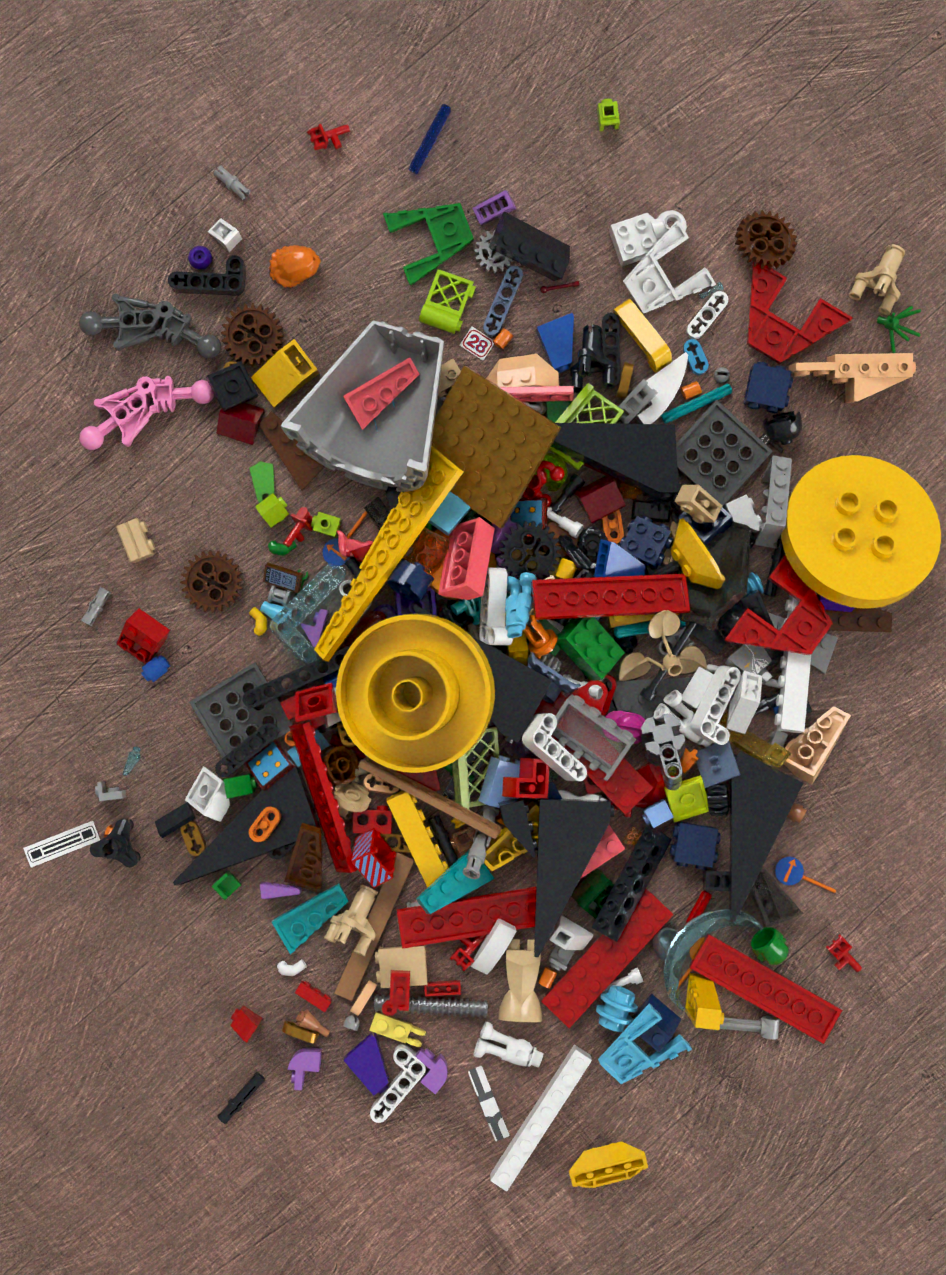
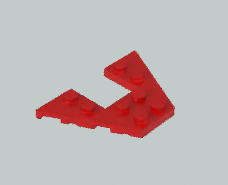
[747,261,853,364]
[724,554,833,655]

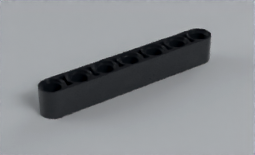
[242,645,351,708]

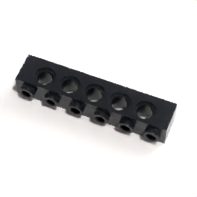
[591,825,672,942]

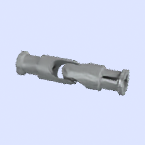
[463,805,500,879]

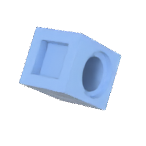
[642,799,673,828]

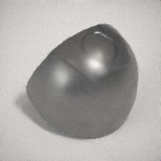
[652,927,684,962]

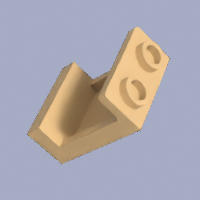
[375,945,428,988]

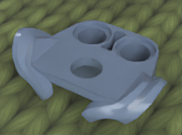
[528,652,581,704]

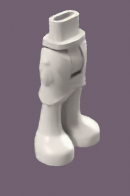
[653,690,712,748]
[474,1021,544,1068]

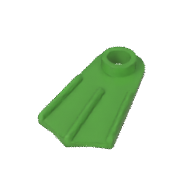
[250,461,275,503]

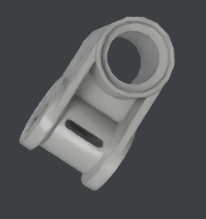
[656,627,695,657]

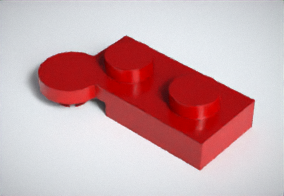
[382,970,410,1016]

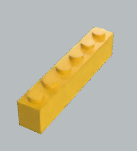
[387,791,449,888]

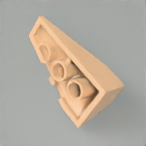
[779,706,851,785]

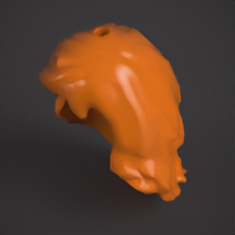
[269,245,321,288]

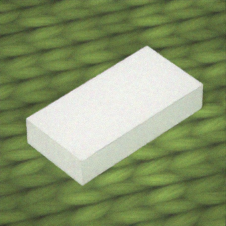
[682,667,714,710]

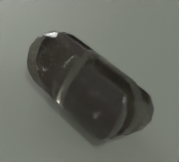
[364,497,389,531]

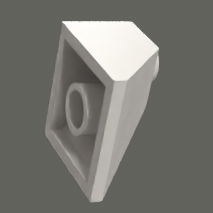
[185,766,230,822]

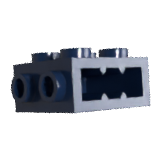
[743,362,793,413]
[619,516,674,570]
[670,821,721,870]

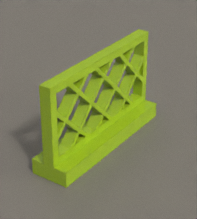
[549,383,624,470]

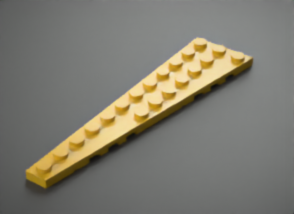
[314,445,464,662]

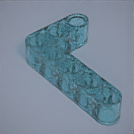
[269,563,346,664]

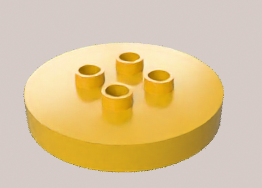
[781,455,941,608]
[336,614,495,773]

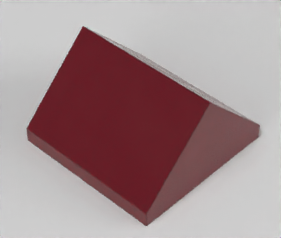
[216,403,265,445]
[574,475,626,523]

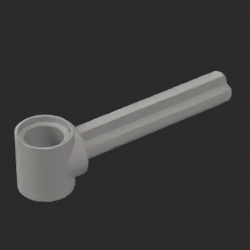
[720,1015,780,1039]

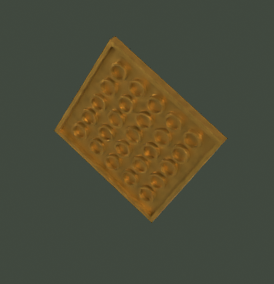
[432,366,561,528]

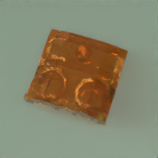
[403,527,450,574]

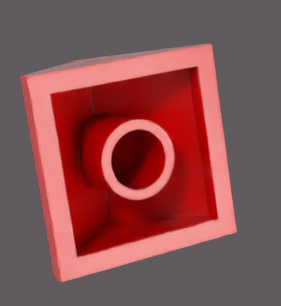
[295,683,338,722]

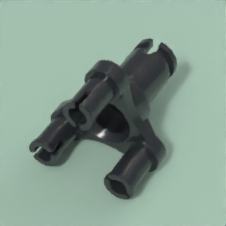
[570,324,617,393]
[90,819,141,868]

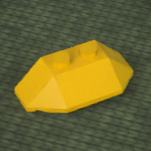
[671,518,725,589]
[569,1141,648,1188]

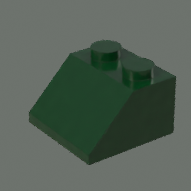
[571,868,615,919]

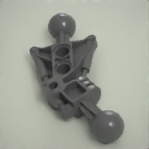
[79,293,221,359]

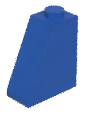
[536,313,574,373]
[594,539,646,577]

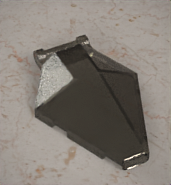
[678,522,751,631]

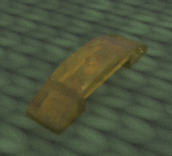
[718,712,791,768]

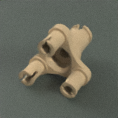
[849,244,905,315]
[324,885,378,956]

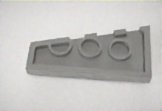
[768,613,838,674]

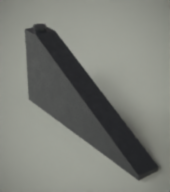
[551,423,679,500]
[413,605,553,744]
[729,751,803,923]
[173,765,322,886]
[534,798,614,957]

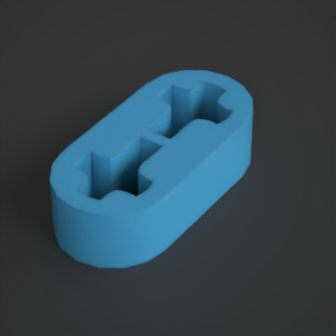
[682,339,709,375]

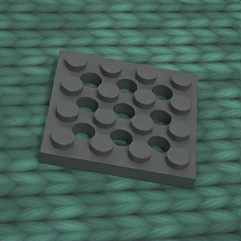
[676,400,773,506]
[189,662,293,767]

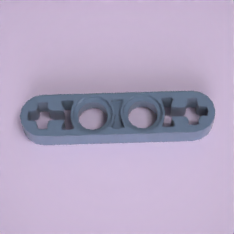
[483,266,523,337]

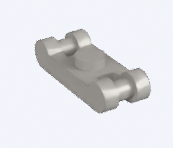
[612,379,658,424]

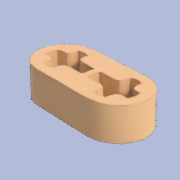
[363,773,399,795]
[350,980,377,1016]

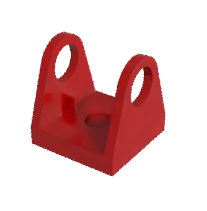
[563,674,617,727]

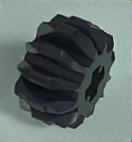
[707,784,730,817]

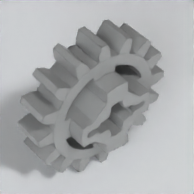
[474,230,514,273]

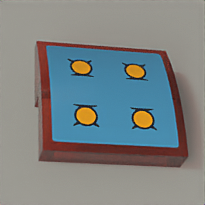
[510,498,548,538]
[245,740,295,791]

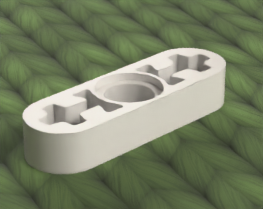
[686,291,728,340]

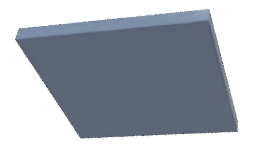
[696,740,740,789]

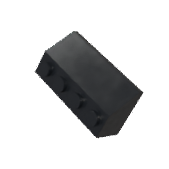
[489,212,570,281]

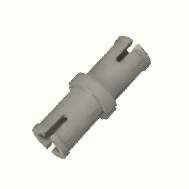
[214,165,250,200]
[81,587,111,626]

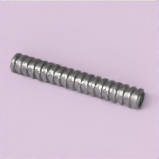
[374,994,488,1018]

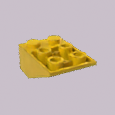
[251,339,320,408]

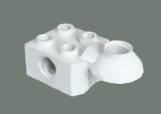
[609,210,687,267]

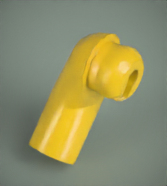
[249,607,267,636]

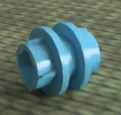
[596,985,638,1032]

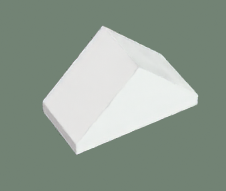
[208,218,242,252]

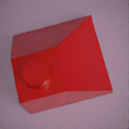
[636,762,676,807]

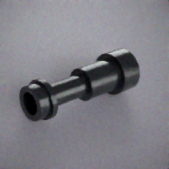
[549,473,585,514]

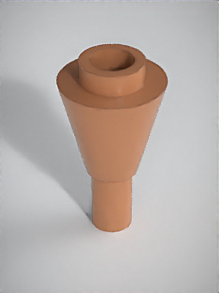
[296,1009,330,1037]

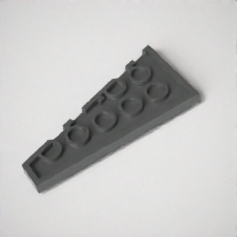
[606,677,734,724]

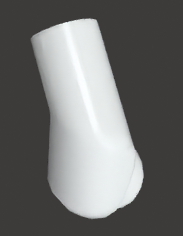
[277,959,307,976]

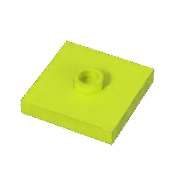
[664,775,709,823]

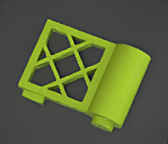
[419,269,476,335]

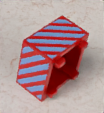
[351,828,397,888]

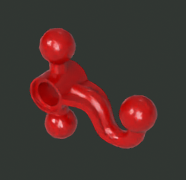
[522,460,565,508]

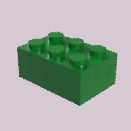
[557,617,625,680]

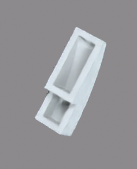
[470,918,517,974]

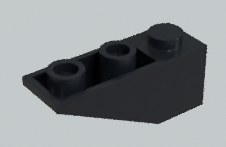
[498,798,538,858]

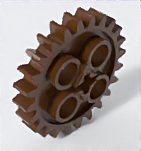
[735,210,797,270]
[221,303,284,366]
[180,550,244,613]

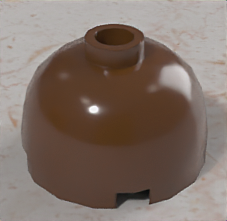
[321,746,359,785]

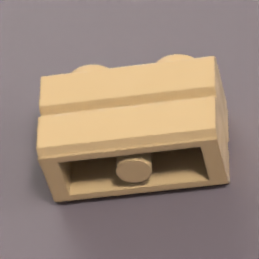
[116,518,155,563]

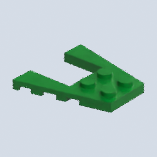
[383,203,474,286]

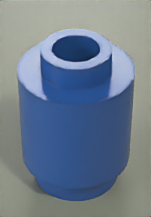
[141,654,171,682]

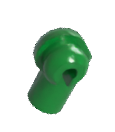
[268,541,297,556]

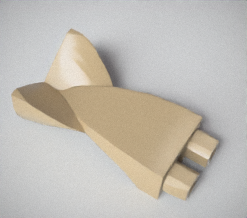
[498,939,542,1022]

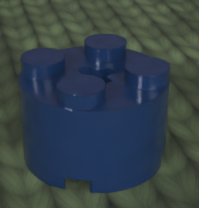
[387,558,434,603]

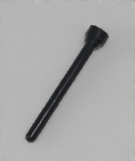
[640,619,697,703]

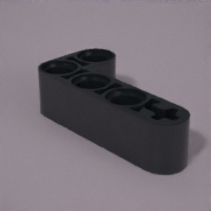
[168,255,246,296]

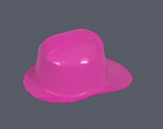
[602,711,645,744]

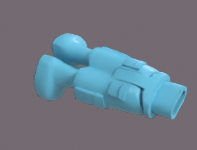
[505,572,537,638]

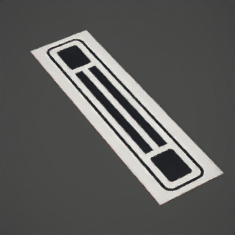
[23,821,100,867]

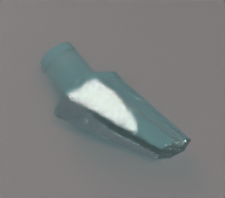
[123,746,141,776]

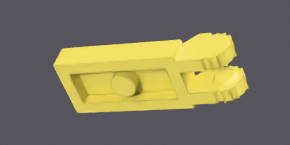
[369,1012,426,1047]

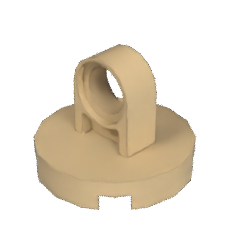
[333,782,371,819]

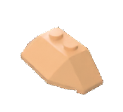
[486,354,559,387]

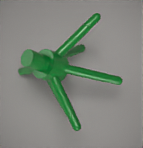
[877,306,921,353]

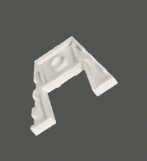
[623,220,716,314]

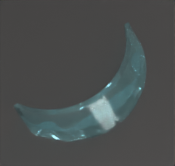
[664,909,764,1012]

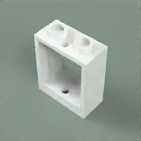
[726,671,762,734]

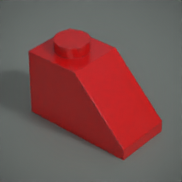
[230,1005,262,1043]

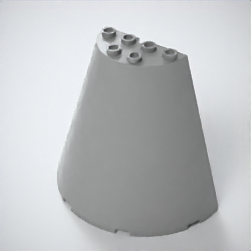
[281,320,444,492]

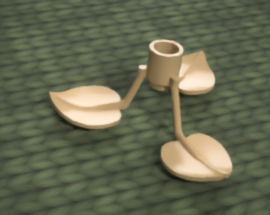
[619,610,707,681]

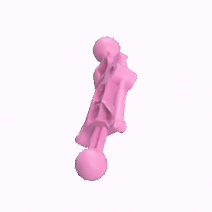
[79,376,215,450]

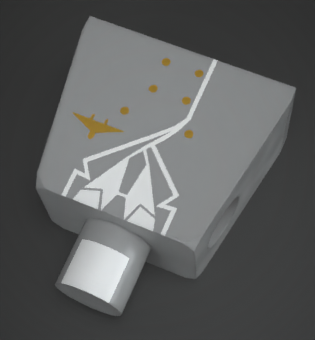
[725,644,773,684]

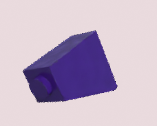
[343,1032,389,1095]

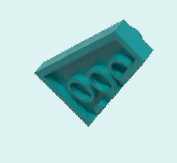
[416,849,495,914]
[272,883,349,955]

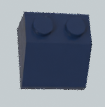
[677,507,734,550]
[628,994,681,1053]

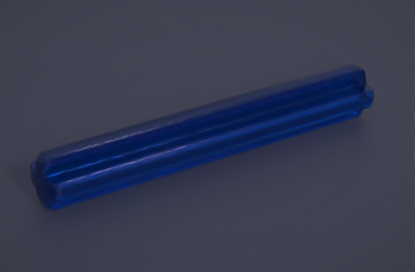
[409,104,451,174]

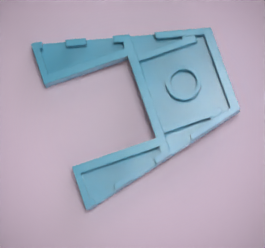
[598,1003,692,1084]

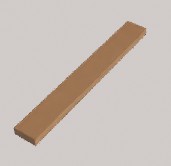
[358,757,502,839]
[334,852,414,1001]

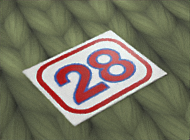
[460,327,494,360]

